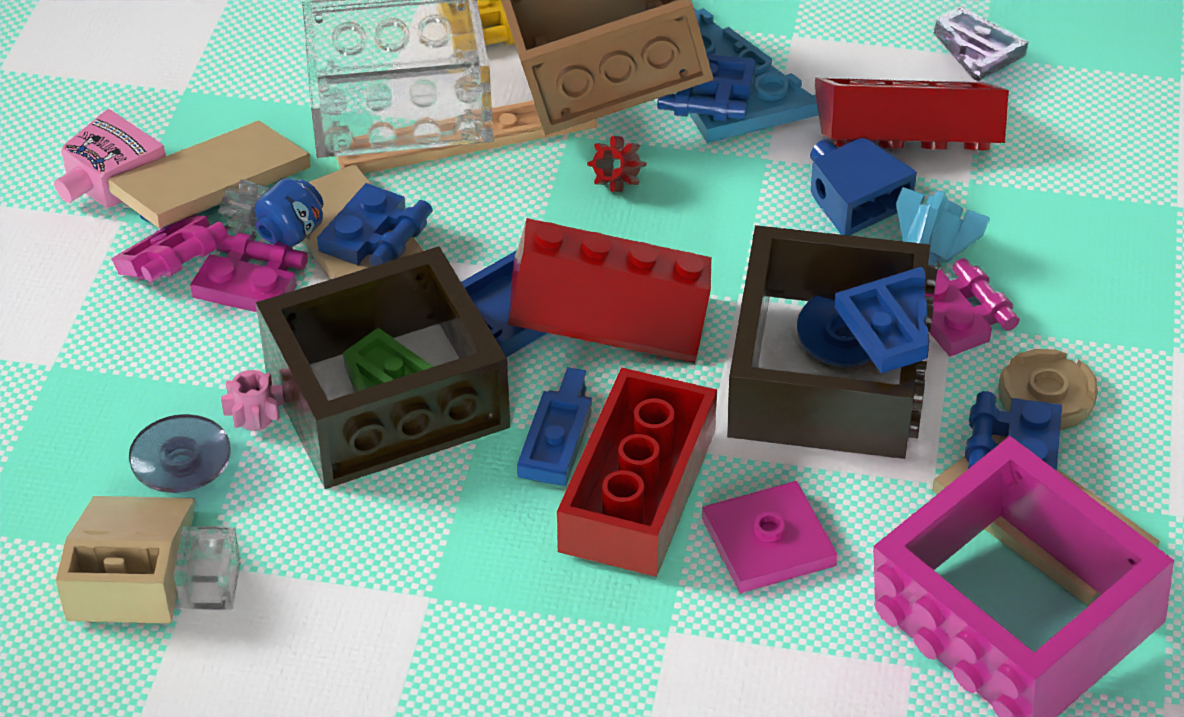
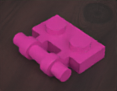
[111,215,228,283]
[190,232,308,312]
[925,258,1020,357]

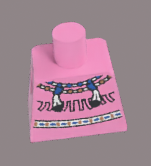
[54,109,166,207]

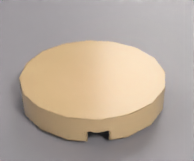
[998,349,1098,430]

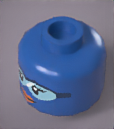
[254,178,324,247]

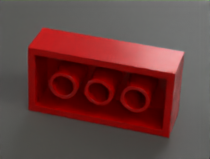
[557,367,717,577]

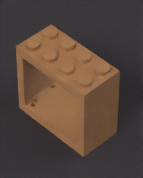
[501,0,714,136]

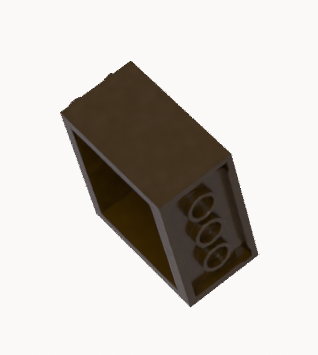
[727,225,938,459]

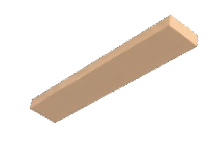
[332,100,598,174]

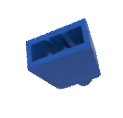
[810,138,917,236]

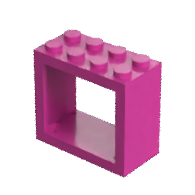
[873,436,1174,717]

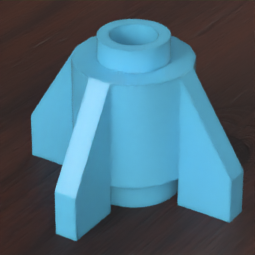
[896,187,990,265]

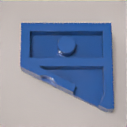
[834,267,929,374]

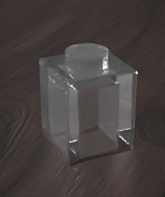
[174,526,241,610]

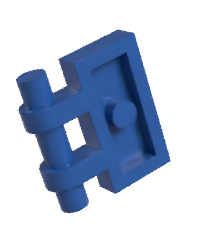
[657,54,756,122]
[317,183,433,266]
[965,391,1062,471]

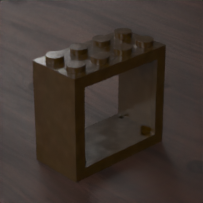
[256,246,510,489]

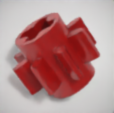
[587,136,647,192]

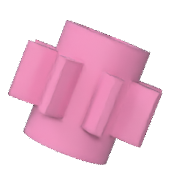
[221,370,284,431]

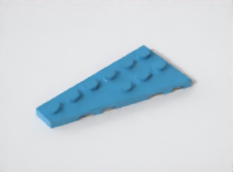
[689,8,819,143]

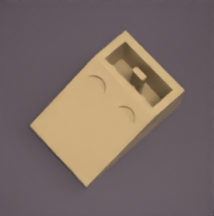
[55,496,196,624]

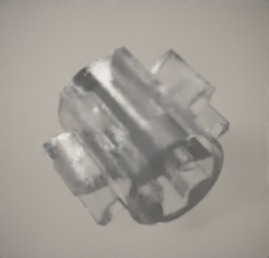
[219,179,271,239]

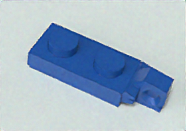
[517,367,592,486]

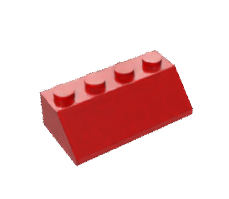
[814,77,1009,151]
[507,218,712,363]

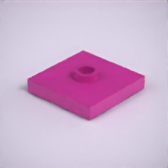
[701,481,838,593]

